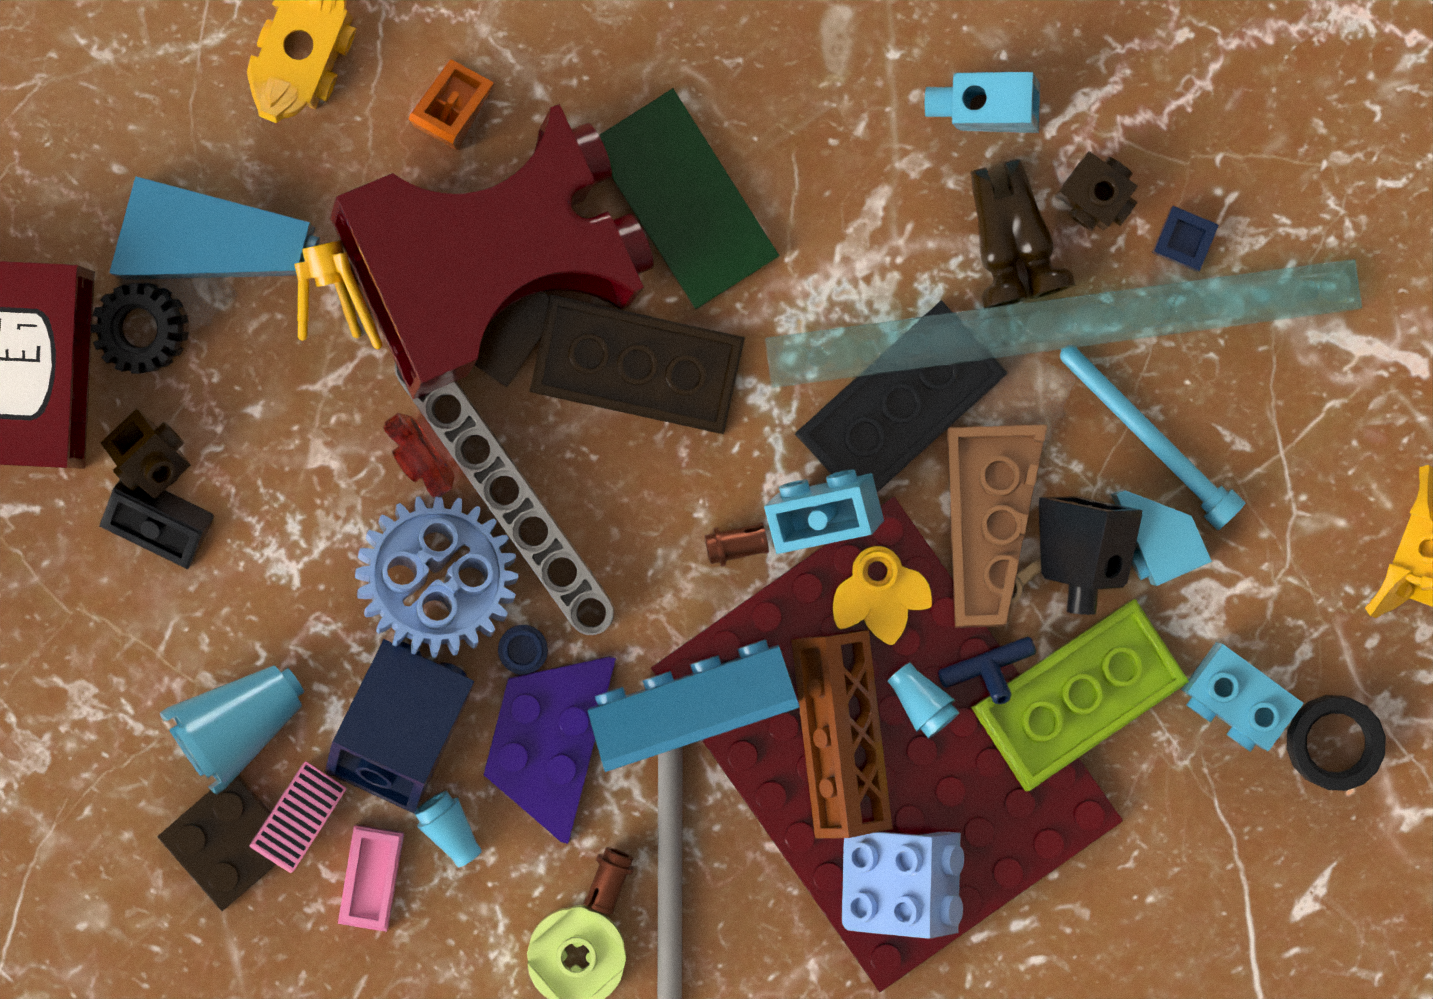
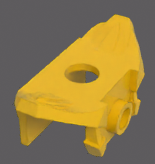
[247,0,357,124]
[1365,465,1433,618]

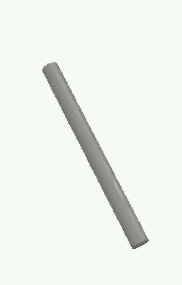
[657,746,683,999]

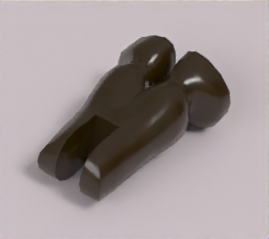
[971,159,1076,309]

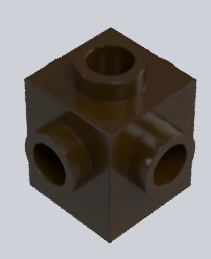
[1055,151,1138,231]
[100,408,191,499]

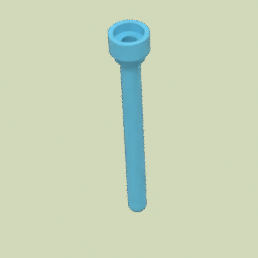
[1060,345,1246,531]

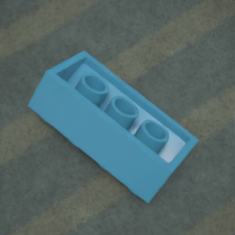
[588,639,799,772]

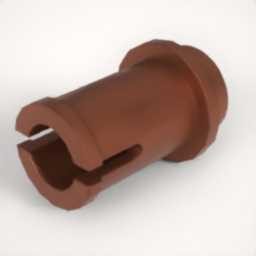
[704,522,769,567]
[584,847,634,915]

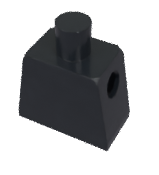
[1039,496,1142,615]

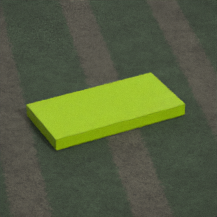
[971,599,1189,791]

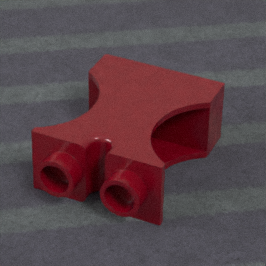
[330,104,654,399]

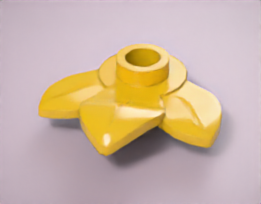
[833,546,932,645]

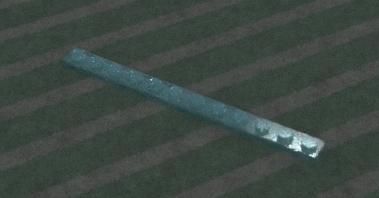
[764,259,1362,389]

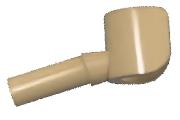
[1010,557,1041,604]

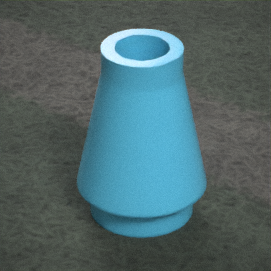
[887,662,959,738]
[414,791,482,867]

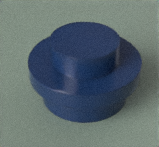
[498,625,548,675]

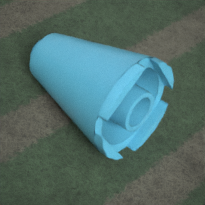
[160,665,304,795]

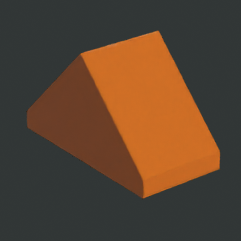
[408,59,494,151]

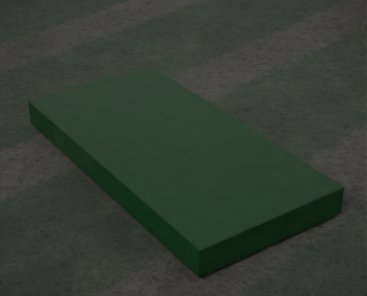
[599,88,779,310]

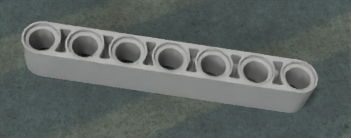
[395,362,615,635]

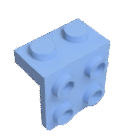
[842,832,964,939]

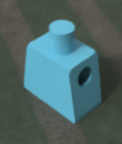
[925,72,1040,133]

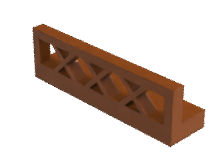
[791,630,893,838]

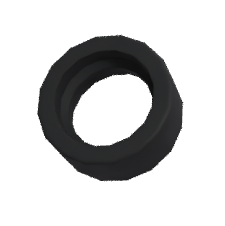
[1286,695,1386,791]

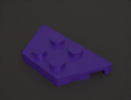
[483,656,616,844]

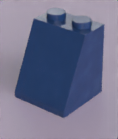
[325,639,474,814]

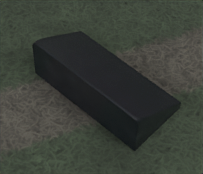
[99,480,214,569]

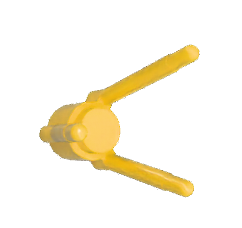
[294,240,383,349]

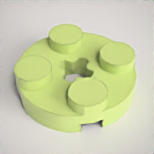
[527,905,627,999]

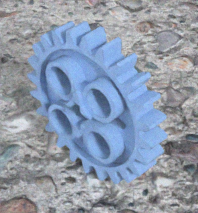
[355,495,518,658]

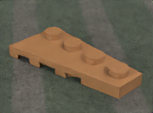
[947,425,1047,628]

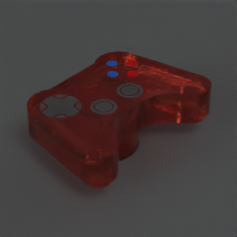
[383,413,455,498]

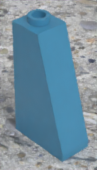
[109,176,320,280]

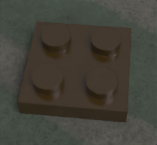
[157,775,277,911]

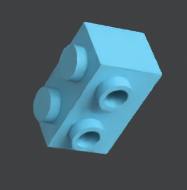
[764,469,884,554]
[1181,642,1304,752]

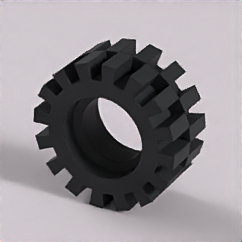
[91,283,189,374]

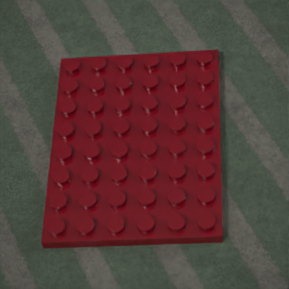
[651,496,1123,992]

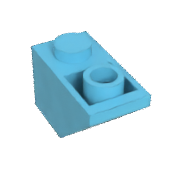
[1111,490,1212,586]

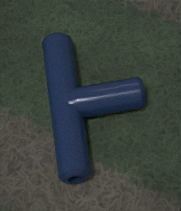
[938,636,1036,705]

